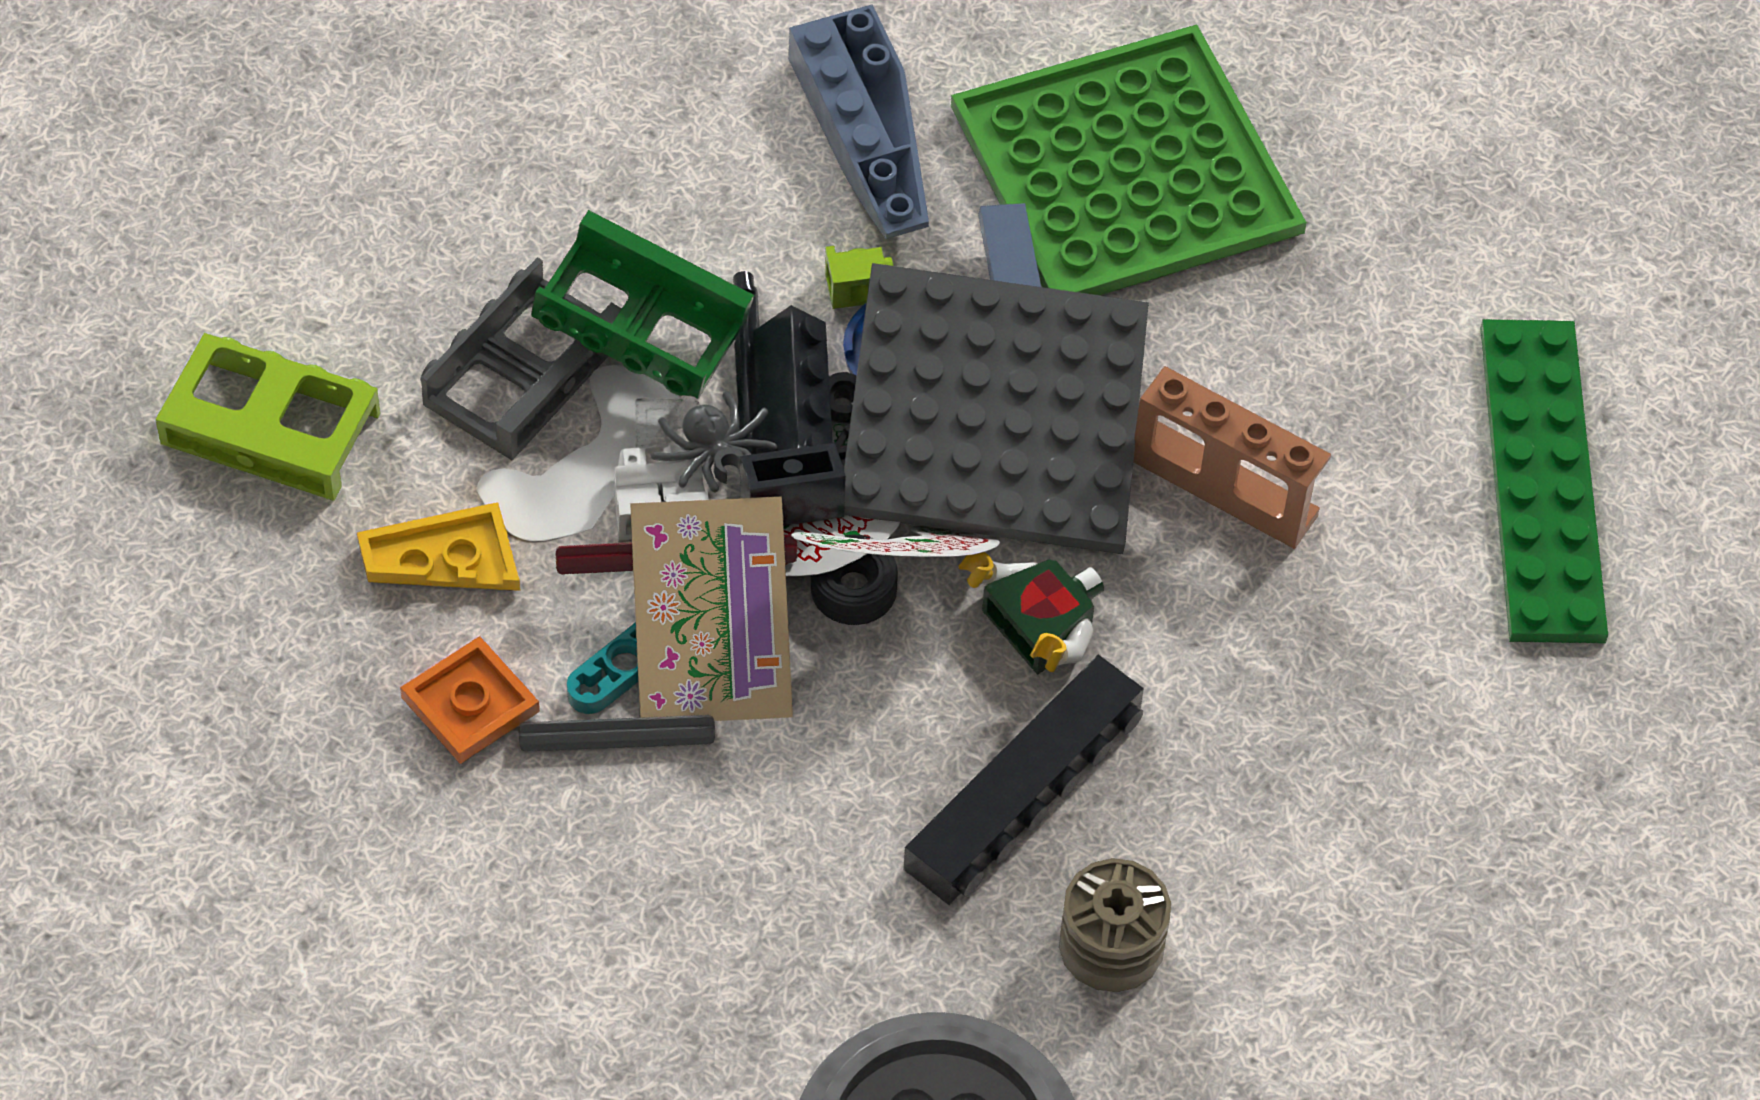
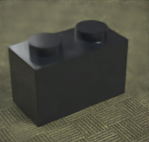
[740,443,846,526]

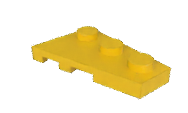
[357,502,521,591]

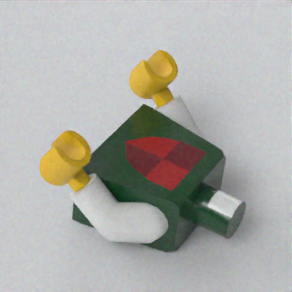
[958,552,1104,675]

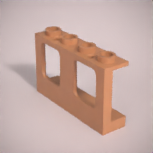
[1133,366,1331,549]

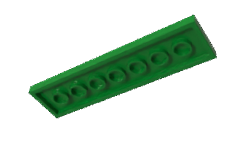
[1480,319,1608,643]

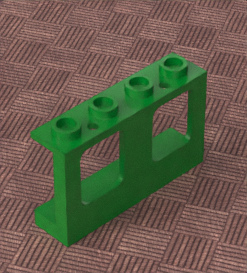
[531,210,754,402]

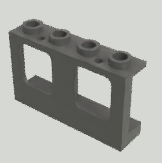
[420,257,622,461]

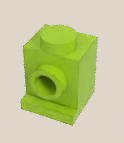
[825,246,893,309]

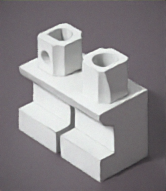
[614,444,709,541]

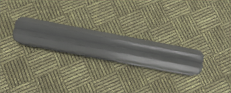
[519,715,715,751]

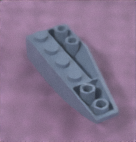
[788,4,929,239]

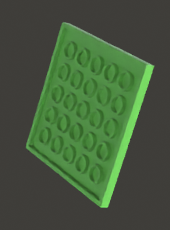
[951,24,1307,295]

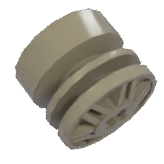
[1059,858,1171,992]

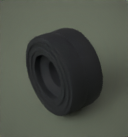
[811,535,898,625]

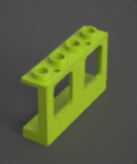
[155,333,381,501]

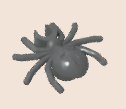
[651,391,777,493]

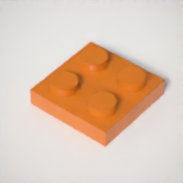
[400,636,540,764]

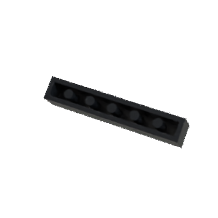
[903,654,1144,905]

